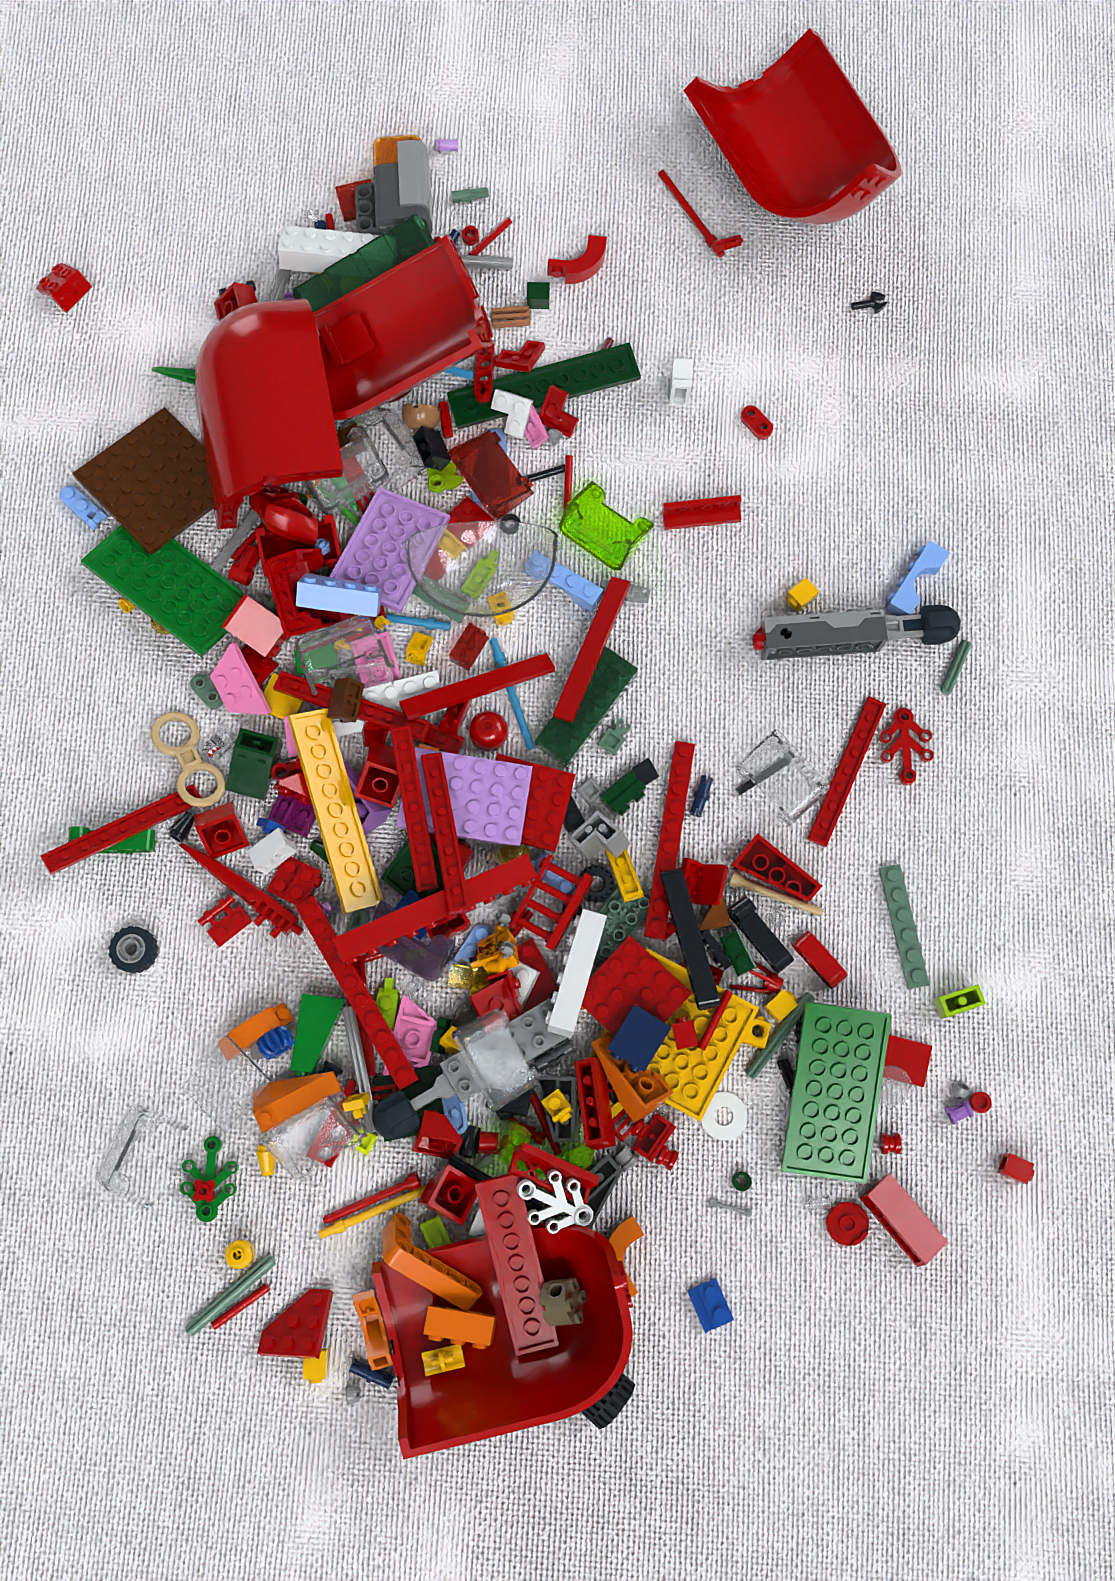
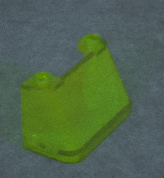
[559,481,655,571]
[497,1119,595,1184]

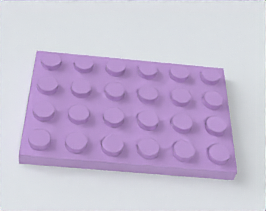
[329,487,450,613]
[396,747,533,847]

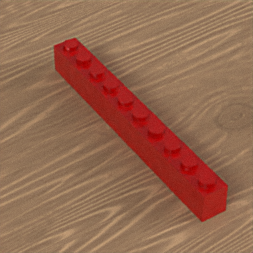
[331,854,537,965]
[295,896,420,1091]

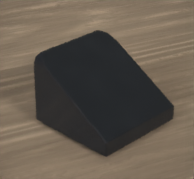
[631,758,659,786]

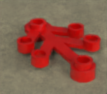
[879,708,934,785]

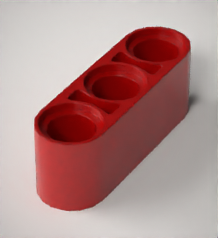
[792,930,848,990]

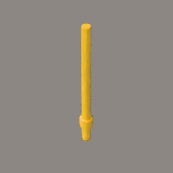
[318,1184,427,1239]

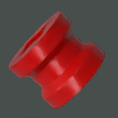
[880,1133,901,1154]
[655,1145,679,1171]

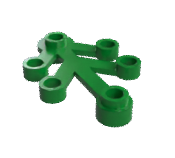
[180,1136,239,1222]

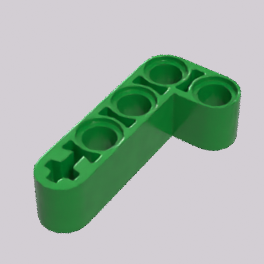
[68,826,155,854]

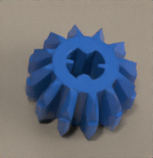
[256,1026,295,1060]

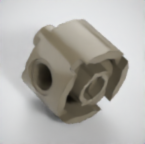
[540,1278,586,1326]

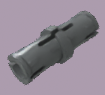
[534,1040,577,1073]

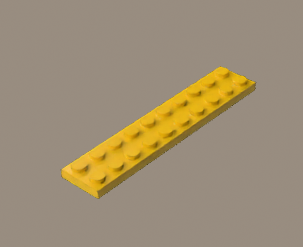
[288,708,384,914]

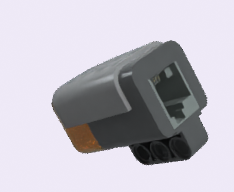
[355,134,433,249]

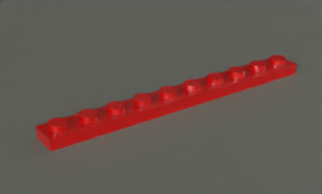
[643,740,695,941]

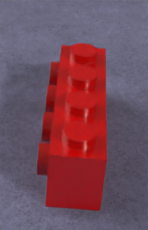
[574,1057,616,1150]

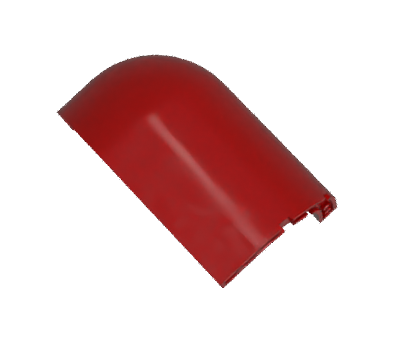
[683,28,902,225]
[313,235,493,421]
[195,298,344,530]
[372,1223,633,1460]

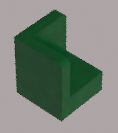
[527,282,550,309]

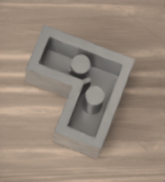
[568,810,631,861]

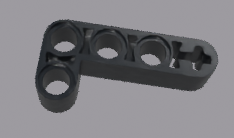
[727,895,794,974]

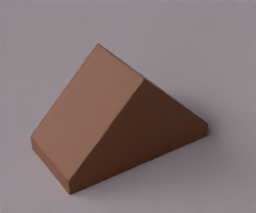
[699,895,731,933]

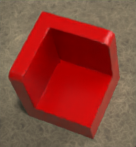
[362,722,388,747]

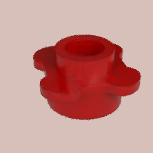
[193,1179,216,1202]

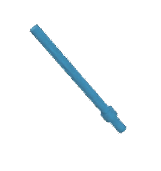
[338,612,451,631]
[490,638,535,751]

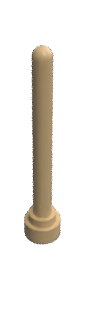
[728,871,824,916]

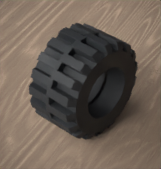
[581,1373,635,1430]

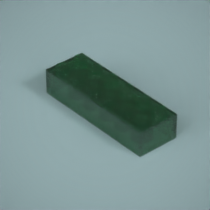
[535,647,638,769]

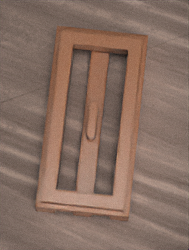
[491,306,530,329]

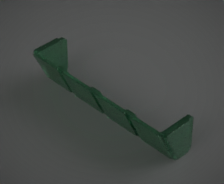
[292,214,435,312]

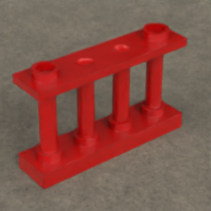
[509,854,594,952]

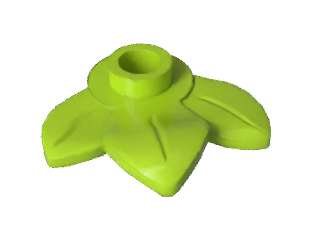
[427,462,463,493]

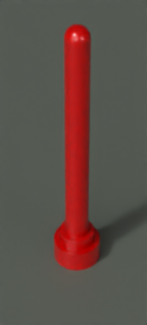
[323,1171,422,1224]

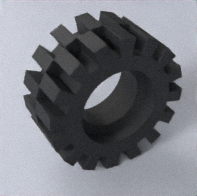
[579,864,614,903]

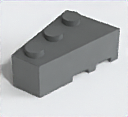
[534,1076,579,1143]
[566,1154,623,1229]

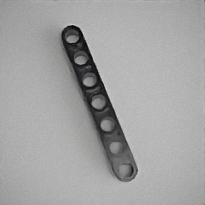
[660,867,720,1011]

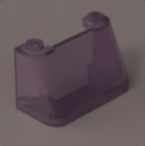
[372,900,456,982]

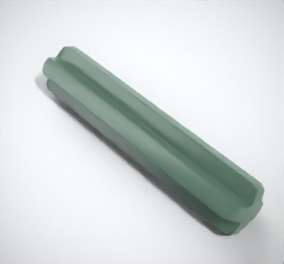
[941,640,972,695]

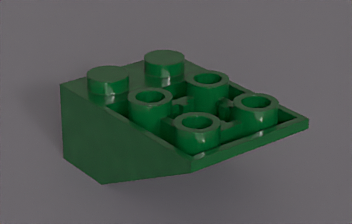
[225,728,283,801]

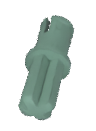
[452,187,489,204]

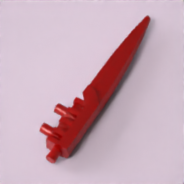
[179,843,304,939]

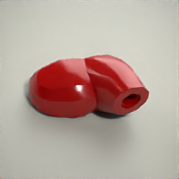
[249,484,318,546]

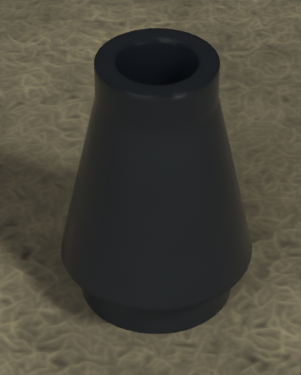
[168,811,194,843]
[459,1125,481,1159]

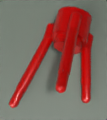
[729,961,784,996]

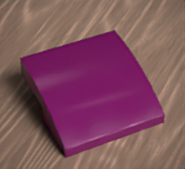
[267,795,316,838]

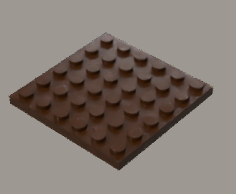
[72,407,214,556]

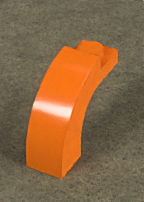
[218,1003,294,1061]
[608,1215,644,1297]
[352,1289,393,1371]

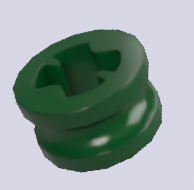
[731,1172,752,1191]

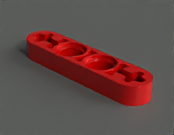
[474,343,496,403]

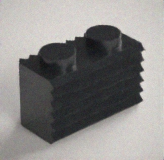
[412,426,452,472]

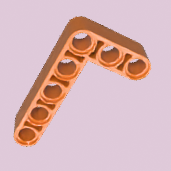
[382,1213,483,1311]

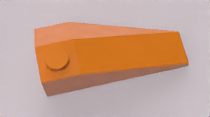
[592,1034,674,1123]
[253,1071,343,1133]

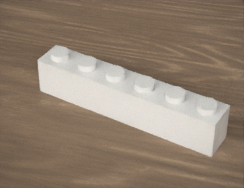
[545,909,607,1038]

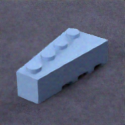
[296,573,382,617]

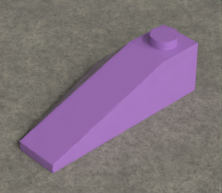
[343,760,392,835]

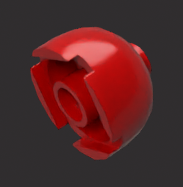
[469,710,509,752]

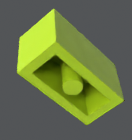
[933,984,986,1019]

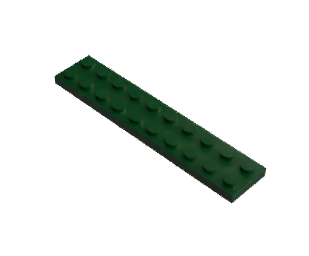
[447,342,641,430]

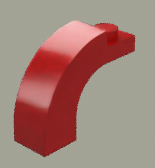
[548,235,607,284]

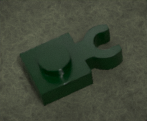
[429,1016,451,1055]

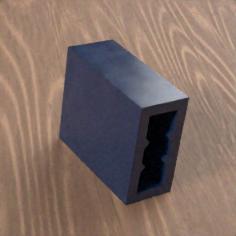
[607,1004,672,1073]

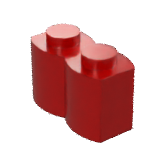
[427,913,471,947]

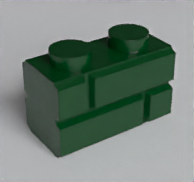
[599,770,646,817]
[719,929,757,977]

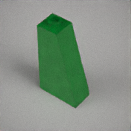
[290,994,347,1076]

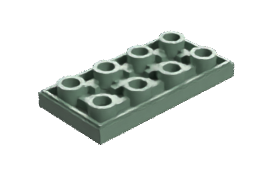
[595,887,650,964]

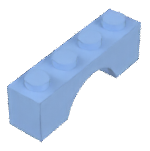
[886,541,950,616]
[526,550,603,613]

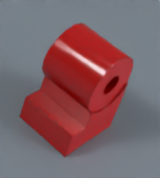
[479,1131,499,1154]

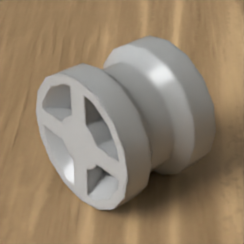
[613,1145,639,1172]

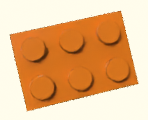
[423,1304,497,1349]

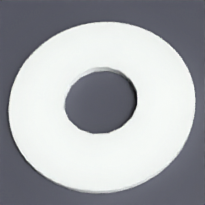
[701,1092,748,1140]

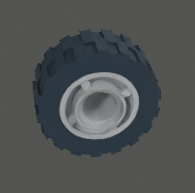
[108,926,159,974]

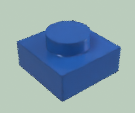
[256,817,285,835]

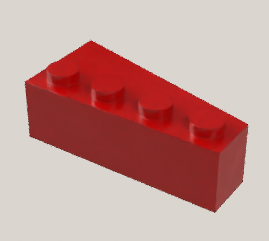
[731,833,823,903]

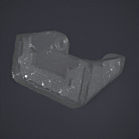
[302,425,390,515]
[735,729,830,827]
[452,1007,540,1112]
[261,1091,368,1183]

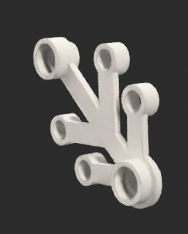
[517,1169,593,1234]

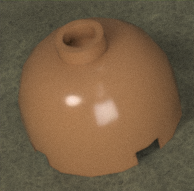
[402,403,441,434]

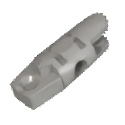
[600,580,650,603]

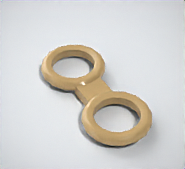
[150,711,226,808]

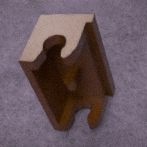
[327,677,365,723]

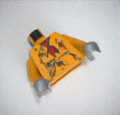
[469,909,519,975]

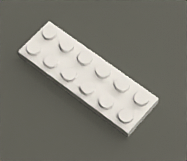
[321,670,447,737]

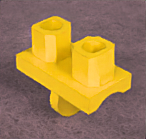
[421,1345,465,1376]

